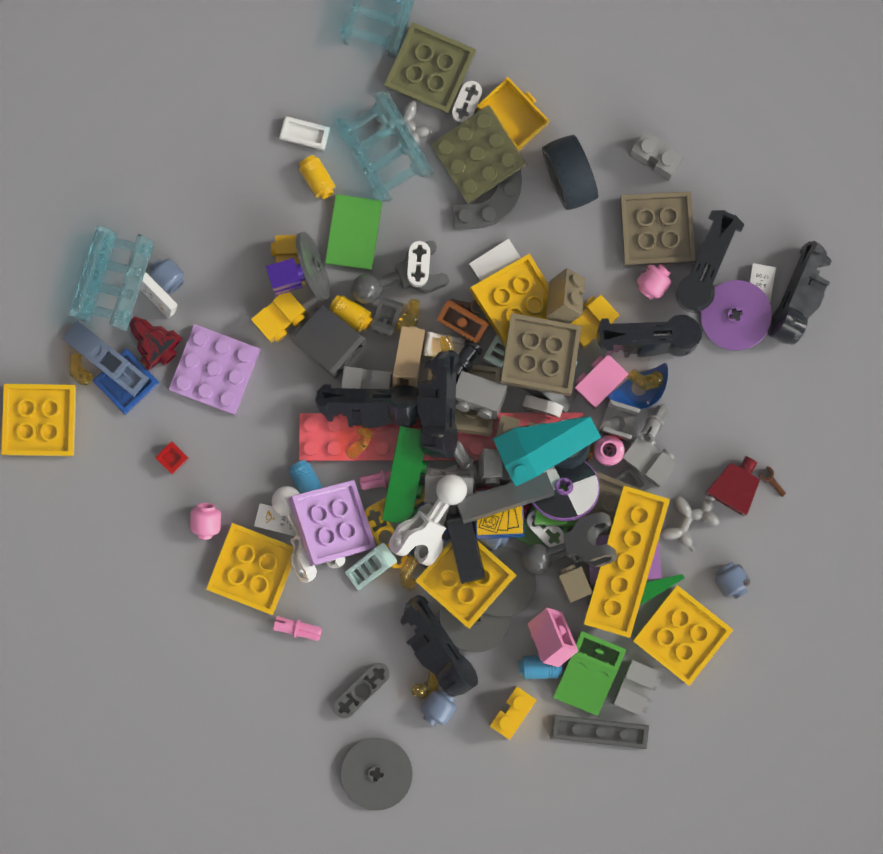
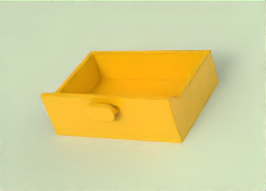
[476,76,549,151]

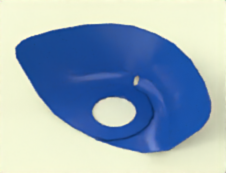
[608,363,669,409]

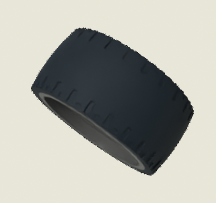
[542,135,599,210]

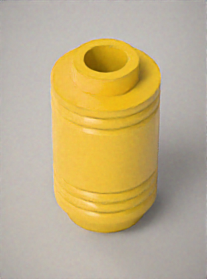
[299,155,336,199]
[329,295,373,333]

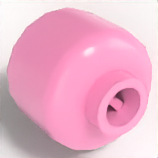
[637,264,672,300]
[593,435,624,467]
[190,503,221,540]

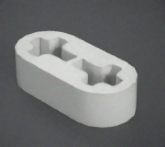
[452,81,482,125]
[407,241,430,287]
[522,395,563,418]
[527,511,565,547]

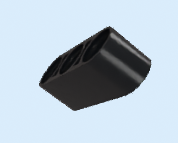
[447,514,485,584]

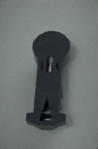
[676,210,744,313]
[767,240,832,345]
[596,315,702,358]
[417,350,459,459]
[315,384,420,428]
[400,595,478,697]

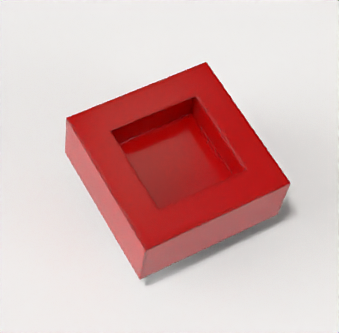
[155,441,189,475]

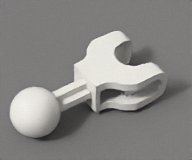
[389,474,467,566]
[272,486,345,583]

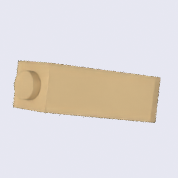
[392,326,425,388]

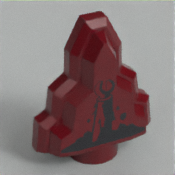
[128,316,182,370]

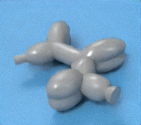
[372,101,432,150]
[659,495,719,552]

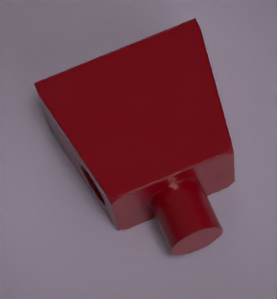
[705,456,760,516]

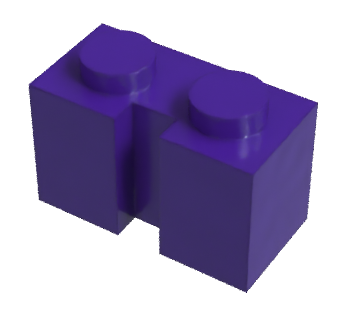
[266,258,306,296]

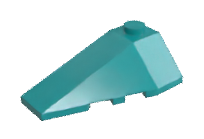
[493,416,601,487]

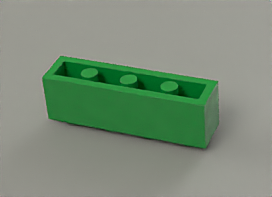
[381,426,427,524]

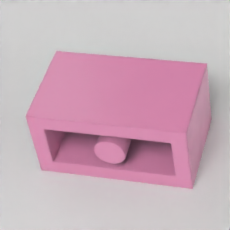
[574,355,628,409]
[527,608,578,667]

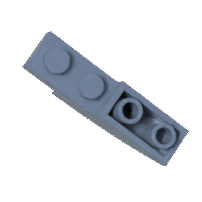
[62,320,149,397]

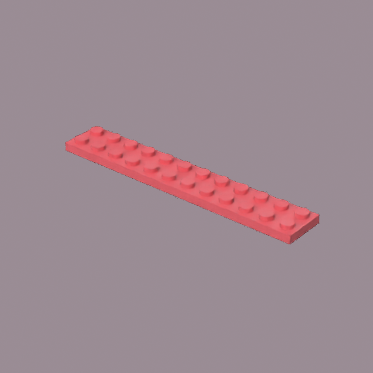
[299,412,583,461]

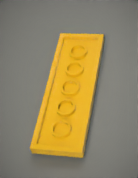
[584,486,670,638]

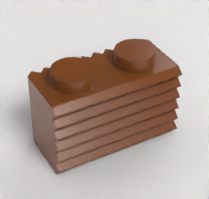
[437,300,491,343]

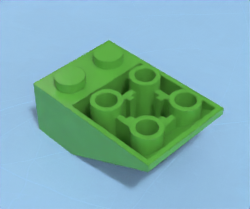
[553,631,626,716]

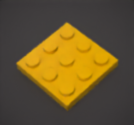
[469,254,549,346]
[1,384,76,456]
[206,523,293,615]
[416,540,517,629]
[633,585,733,686]

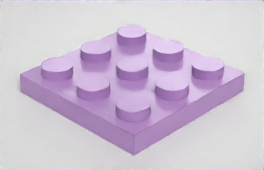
[169,324,261,415]
[288,480,376,567]

